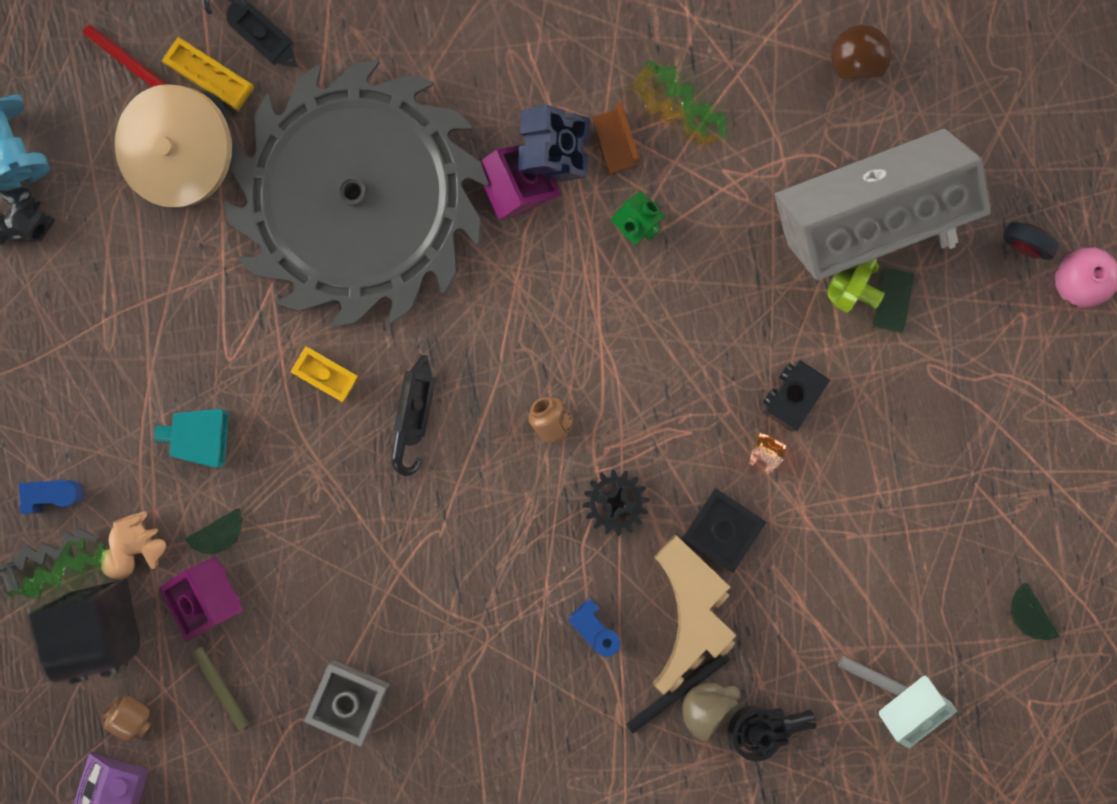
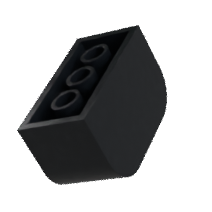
[27,578,140,685]

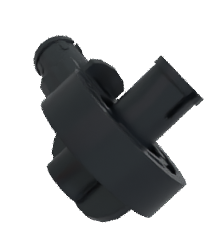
[727,705,816,761]

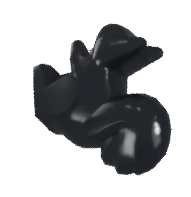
[0,187,55,245]

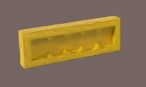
[162,37,255,112]

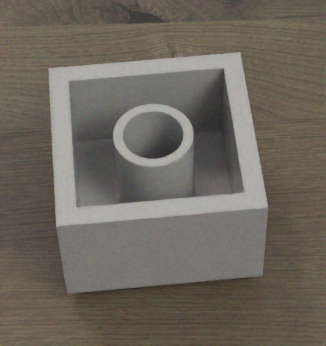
[304,660,390,747]

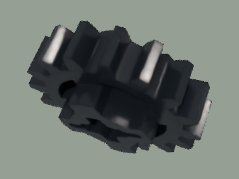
[583,469,649,536]

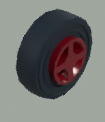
[1003,222,1060,260]

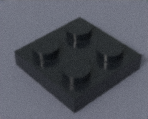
[681,488,767,573]

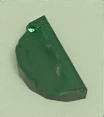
[184,508,243,554]
[1011,583,1060,640]

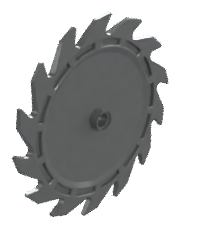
[222,59,489,327]

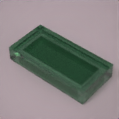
[872,268,915,333]

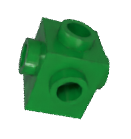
[610,190,666,245]

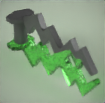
[0,528,106,599]

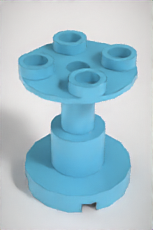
[0,94,50,190]

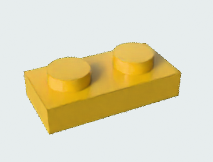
[291,346,359,403]

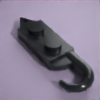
[202,0,298,67]
[391,355,436,476]

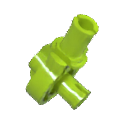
[828,257,885,313]

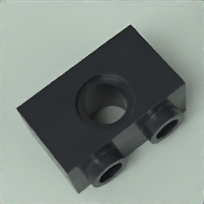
[763,360,830,432]

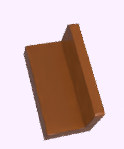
[592,103,640,176]

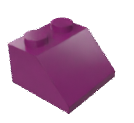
[481,144,561,220]
[159,556,244,642]

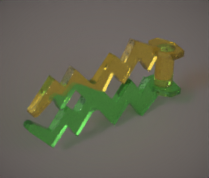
[630,60,725,144]

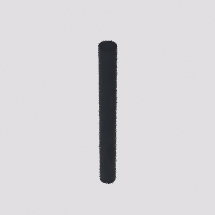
[626,654,730,734]

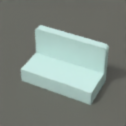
[879,676,957,749]

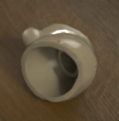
[682,682,740,742]

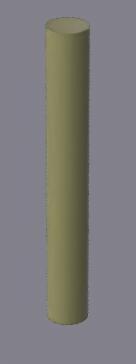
[191,646,250,731]

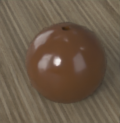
[831,25,892,78]

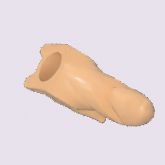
[100,511,166,580]

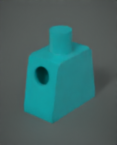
[154,409,229,468]

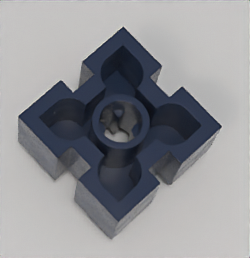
[518,105,590,182]

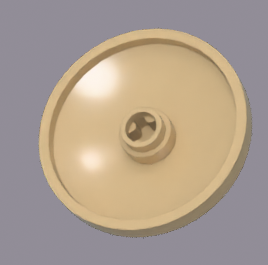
[115,84,232,207]

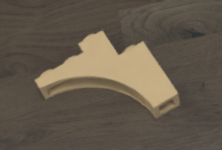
[653,535,736,695]

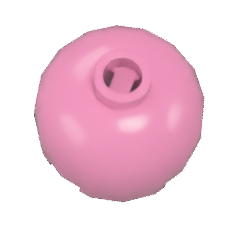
[1055,247,1117,308]

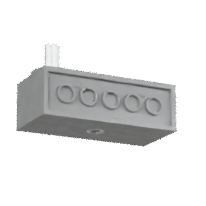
[774,128,991,281]

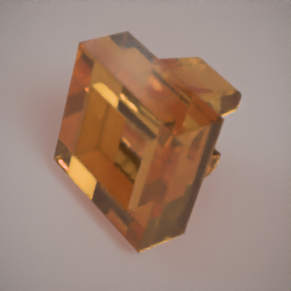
[749,432,787,474]

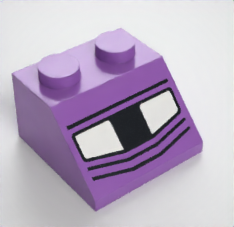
[74,752,149,804]

